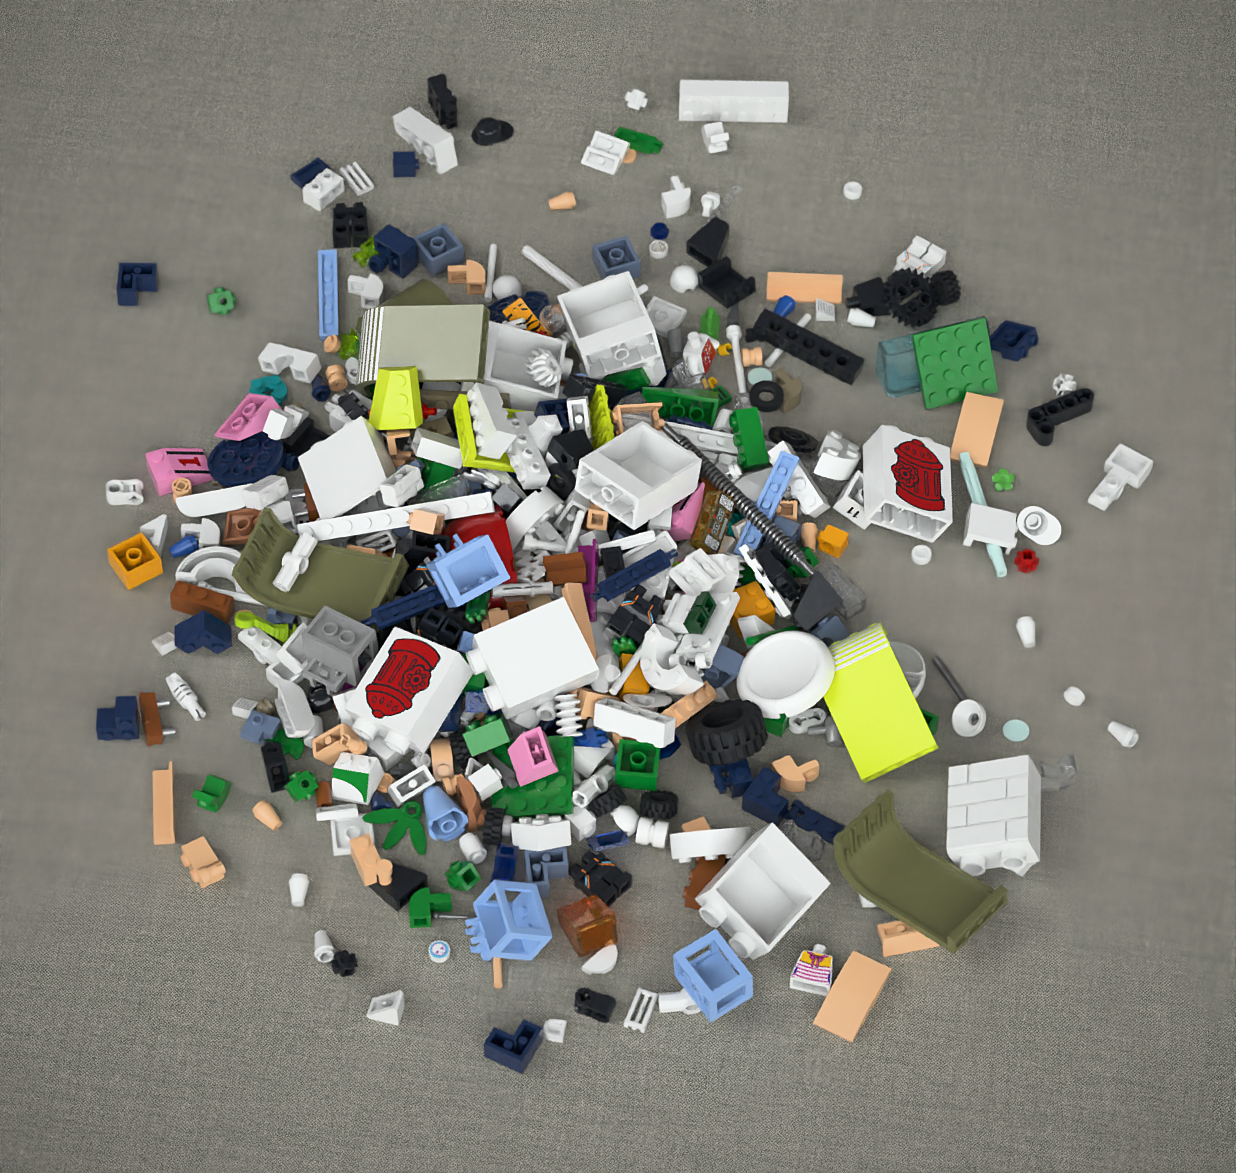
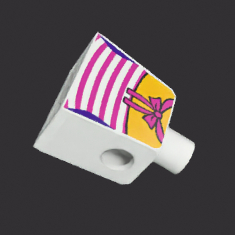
[789,944,832,996]

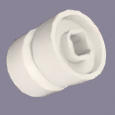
[635,817,670,849]

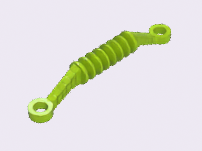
[235,611,297,643]

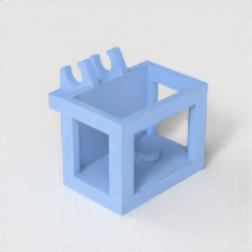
[426,534,510,608]
[465,880,553,961]
[673,929,753,1023]

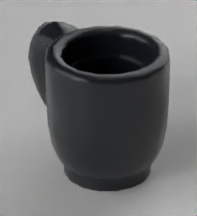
[306,681,334,713]

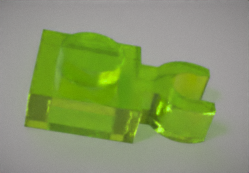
[352,235,380,267]
[339,328,359,360]

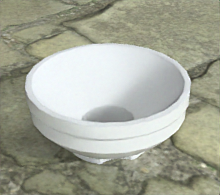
[952,700,986,737]

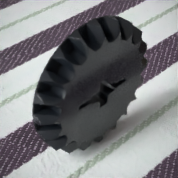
[768,426,818,453]

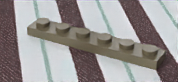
[419,389,511,410]

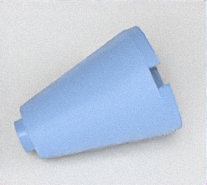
[423,785,468,841]

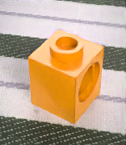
[817,524,849,559]

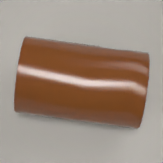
[316,781,333,808]

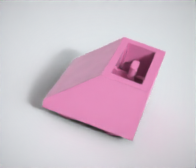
[508,727,559,787]

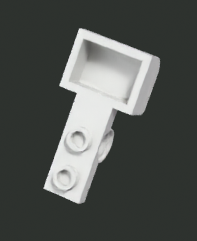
[1088,443,1153,511]
[276,622,341,692]
[238,626,305,688]

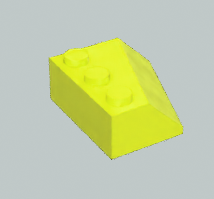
[368,366,423,430]

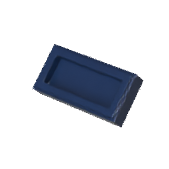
[290,157,330,190]

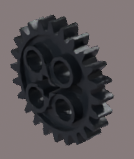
[882,267,940,328]

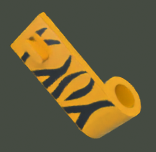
[502,297,553,338]

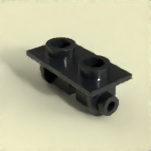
[338,389,369,420]

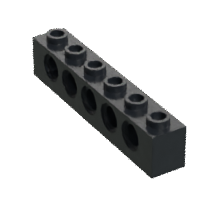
[752,308,865,386]

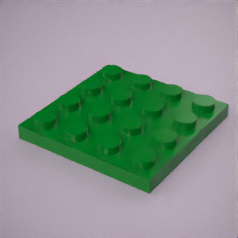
[911,317,998,409]
[491,735,574,820]

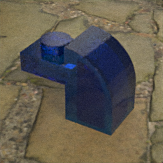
[465,690,503,715]
[490,843,519,891]

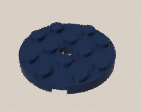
[487,291,550,324]
[207,431,285,488]

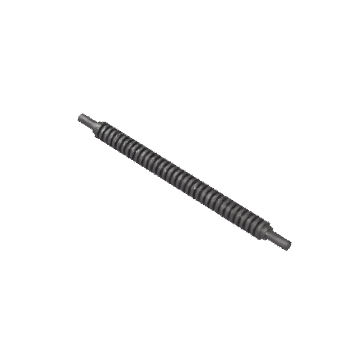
[661,423,816,577]

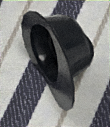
[471,117,514,146]

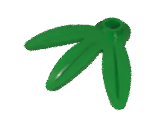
[362,801,427,855]

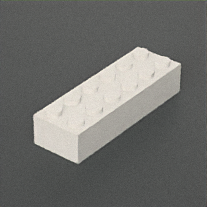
[679,80,789,122]

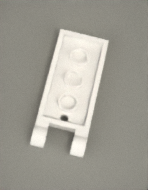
[669,592,740,669]

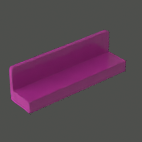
[578,539,599,622]

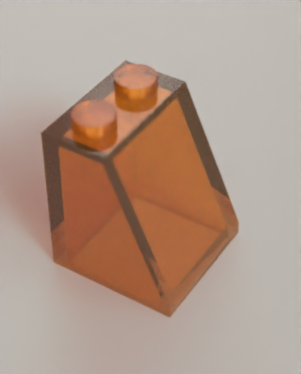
[557,894,618,958]

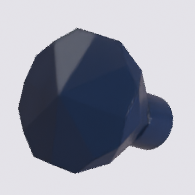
[370,792,393,811]

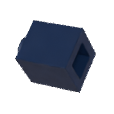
[393,151,419,178]

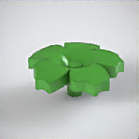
[991,468,1015,492]

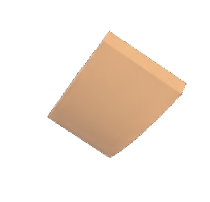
[950,392,1004,468]
[813,951,892,1043]

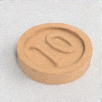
[623,148,636,163]

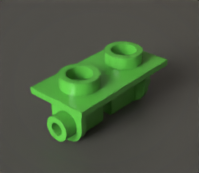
[700,307,720,341]

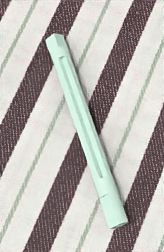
[959,452,1007,577]

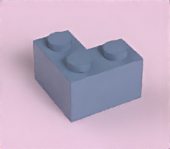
[524,847,568,898]

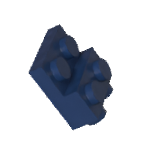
[989,320,1039,362]

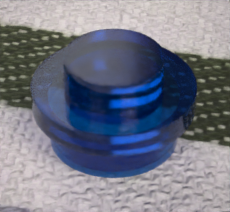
[650,223,669,240]

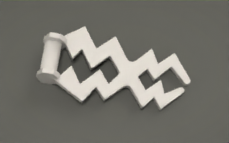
[514,539,550,583]

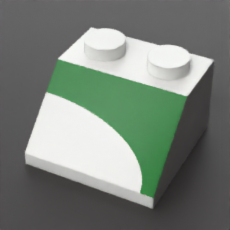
[331,752,385,805]

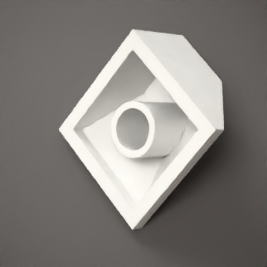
[708,554,739,594]

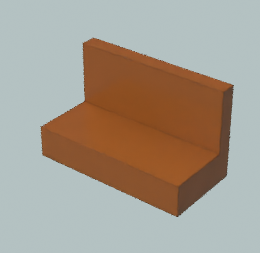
[543,552,587,587]

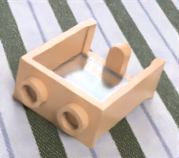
[610,402,664,438]

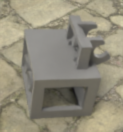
[301,606,379,696]

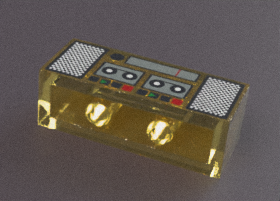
[688,491,736,555]

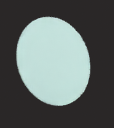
[748,367,772,385]
[1003,719,1029,742]

